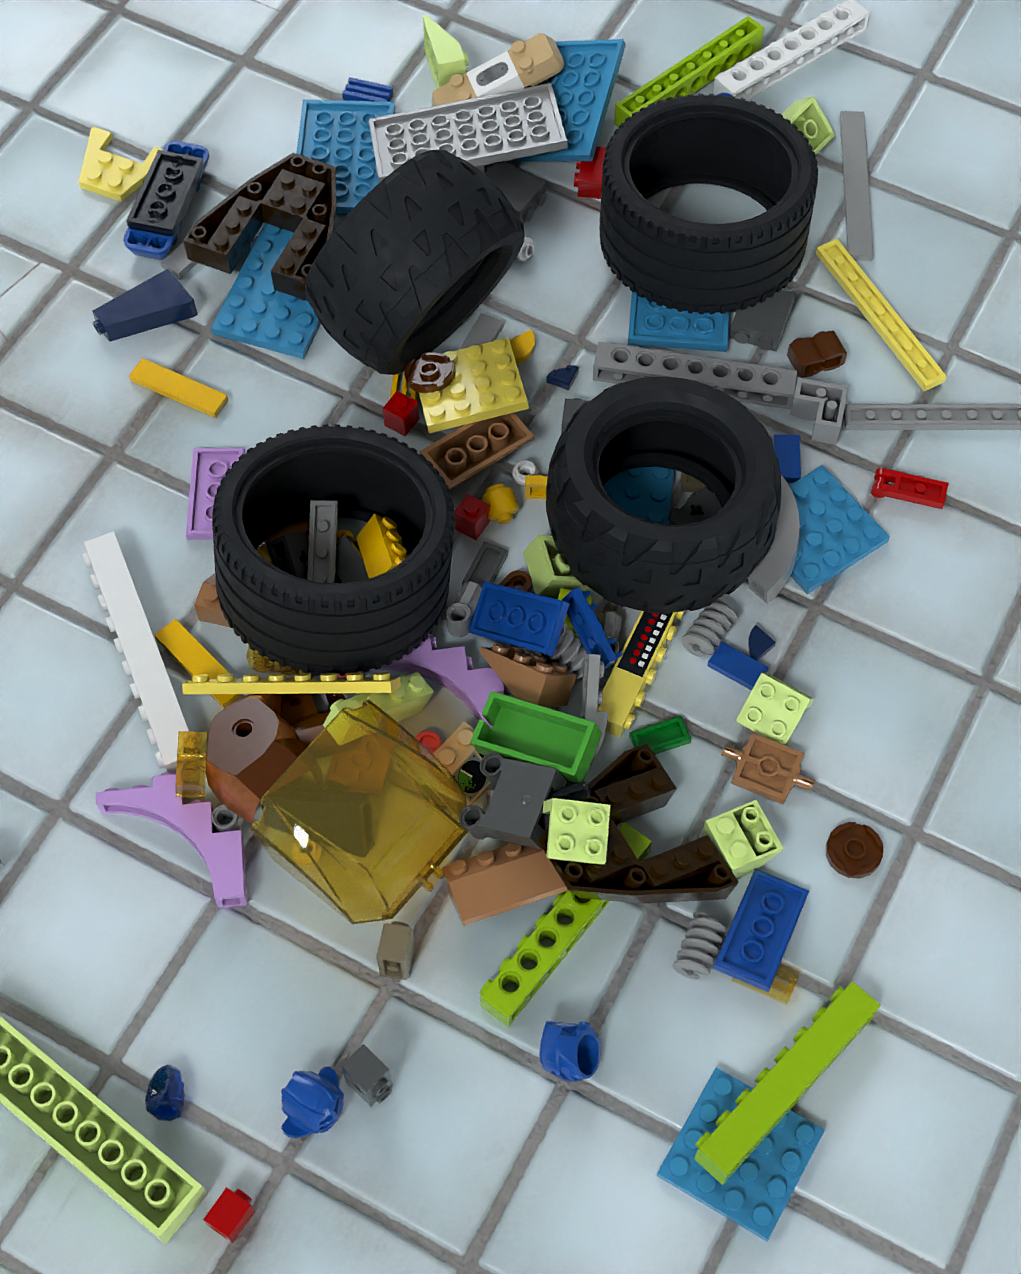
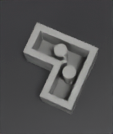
[790,377,848,445]

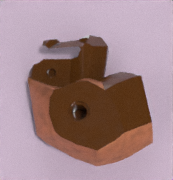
[206,693,363,825]

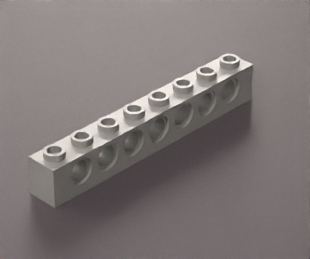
[593,342,797,410]

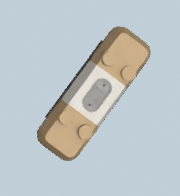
[432,33,564,106]

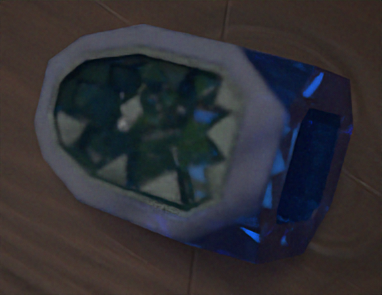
[145,1064,185,1121]

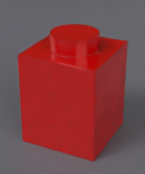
[383,391,419,437]
[454,494,490,540]
[203,1187,255,1244]

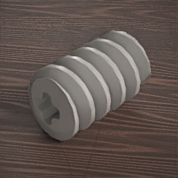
[681,599,737,657]
[549,622,588,680]
[672,912,727,979]

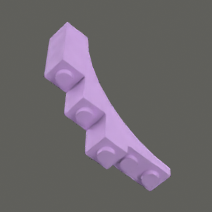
[370,634,509,730]
[96,772,248,908]

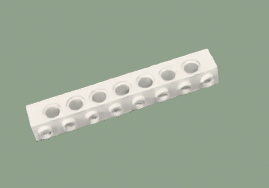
[713,0,869,101]

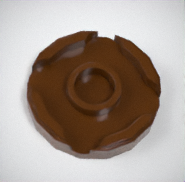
[404,352,456,393]
[825,822,883,879]

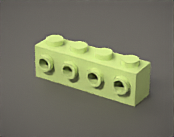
[323,672,434,746]

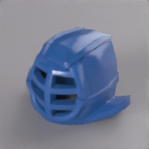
[539,1021,601,1082]
[281,1067,344,1139]

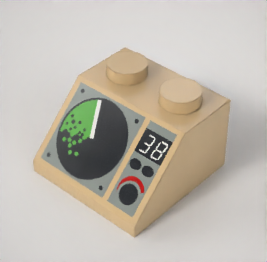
[427,721,492,806]

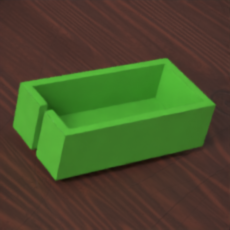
[470,691,602,784]

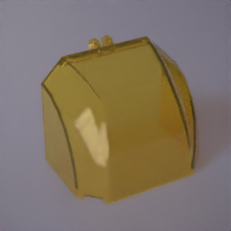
[251,700,468,924]

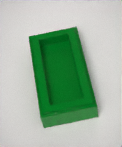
[629,716,691,755]

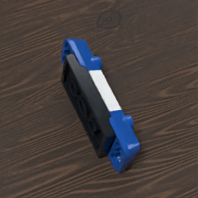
[123,141,209,260]

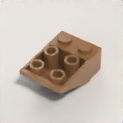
[480,644,576,707]

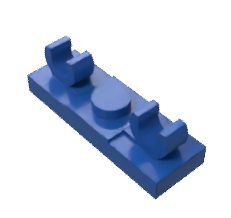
[561,587,623,670]

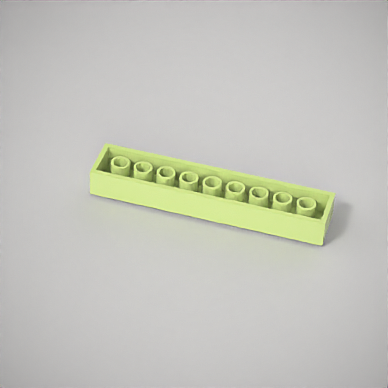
[0,1016,208,1245]

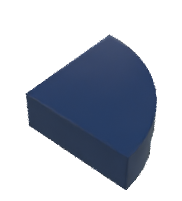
[546,365,579,391]
[748,625,776,661]

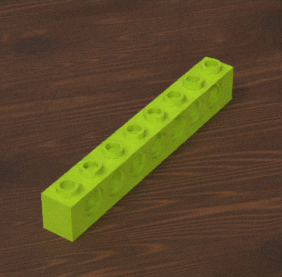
[614,16,764,128]
[480,822,652,1027]

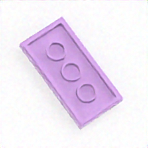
[186,448,246,540]

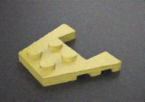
[78,127,163,202]

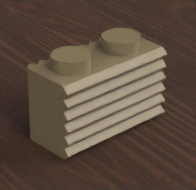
[376,921,415,980]

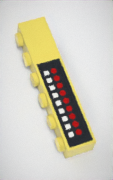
[597,611,686,738]

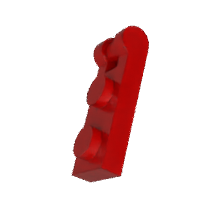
[871,468,948,509]

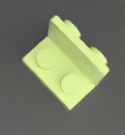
[736,672,815,746]
[543,798,610,865]

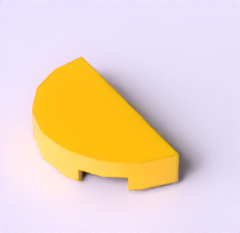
[509,329,535,364]

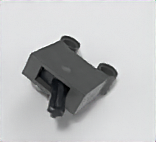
[459,753,591,849]

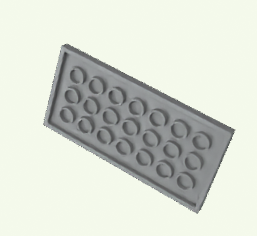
[368,83,568,182]

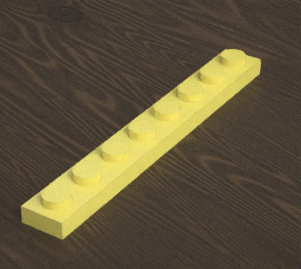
[815,239,947,392]
[182,672,401,694]

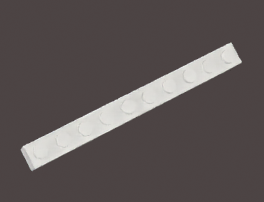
[82,531,201,774]

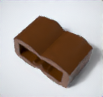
[787,331,847,378]

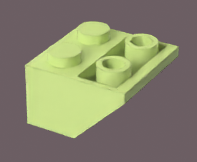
[702,800,784,879]

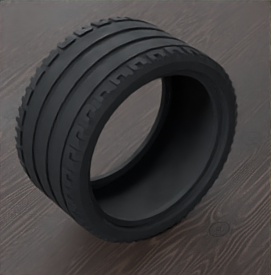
[599,93,818,314]
[212,424,455,676]

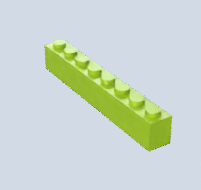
[694,981,881,1185]

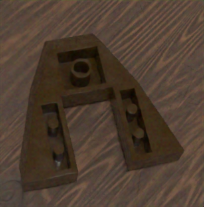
[183,153,336,301]
[538,744,739,903]

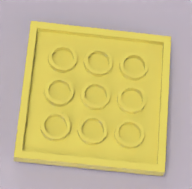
[419,337,529,434]

